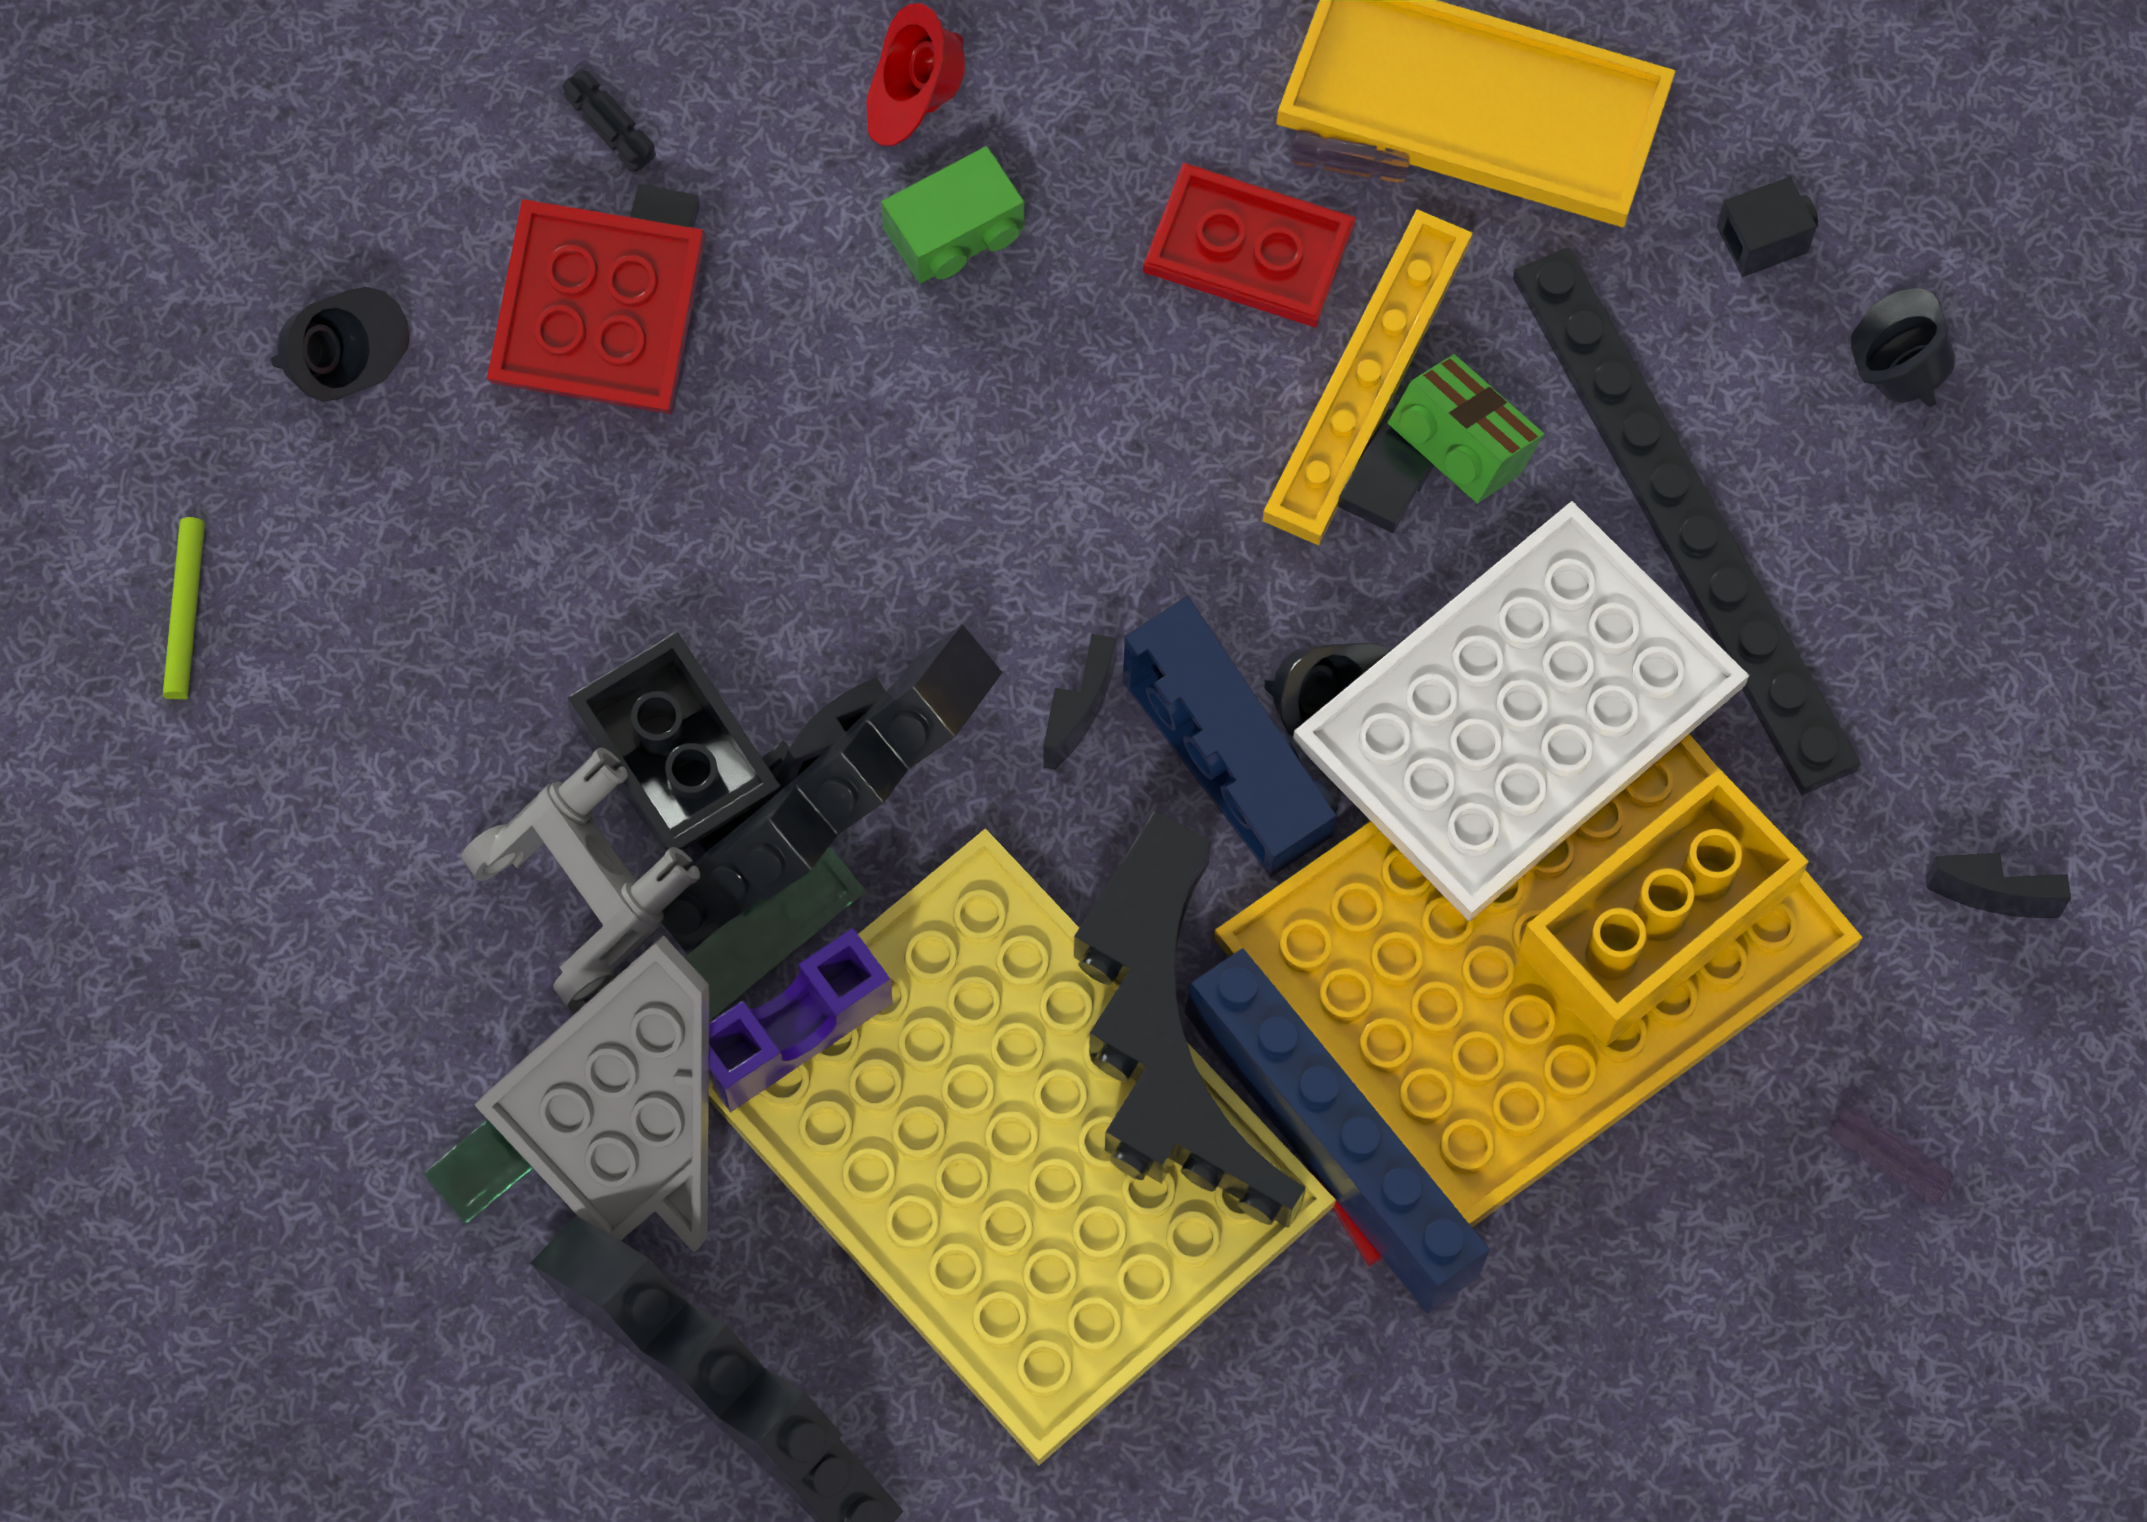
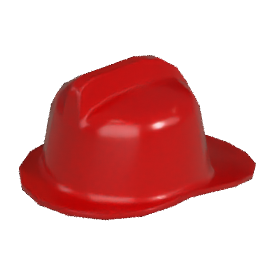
[866,3,966,146]

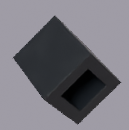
[1717,176,1818,277]

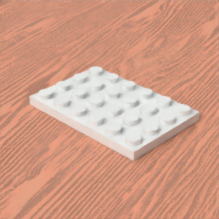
[1293,501,1749,922]

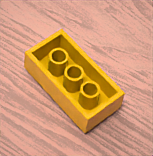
[1518,768,1809,1047]

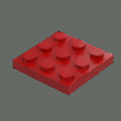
[487,199,706,415]

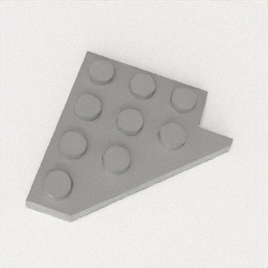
[475,935,709,1252]

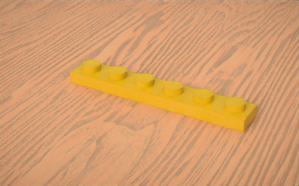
[1263,209,1472,546]

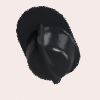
[270,287,409,402]
[1851,288,1956,407]
[1264,643,1391,737]

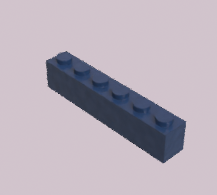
[1185,948,1490,1314]

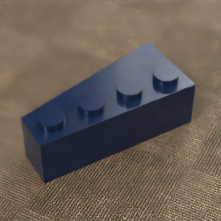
[1123,595,1337,877]

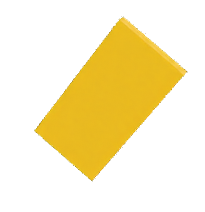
[1276,0,1676,228]

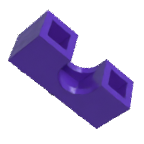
[709,928,893,1113]

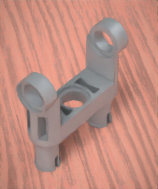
[461,747,700,1011]

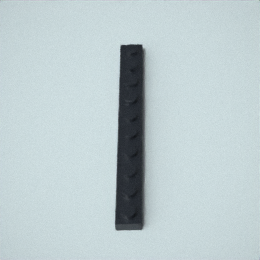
[1513,247,1861,796]

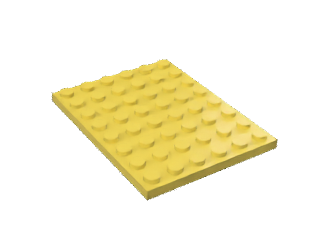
[708,828,1336,1466]

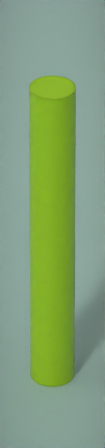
[162,517,205,699]

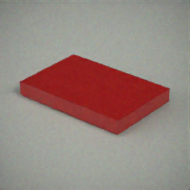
[1143,162,1356,328]

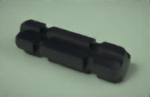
[562,70,656,171]

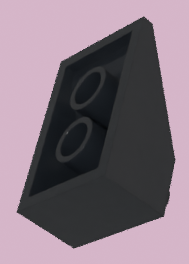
[568,631,781,851]

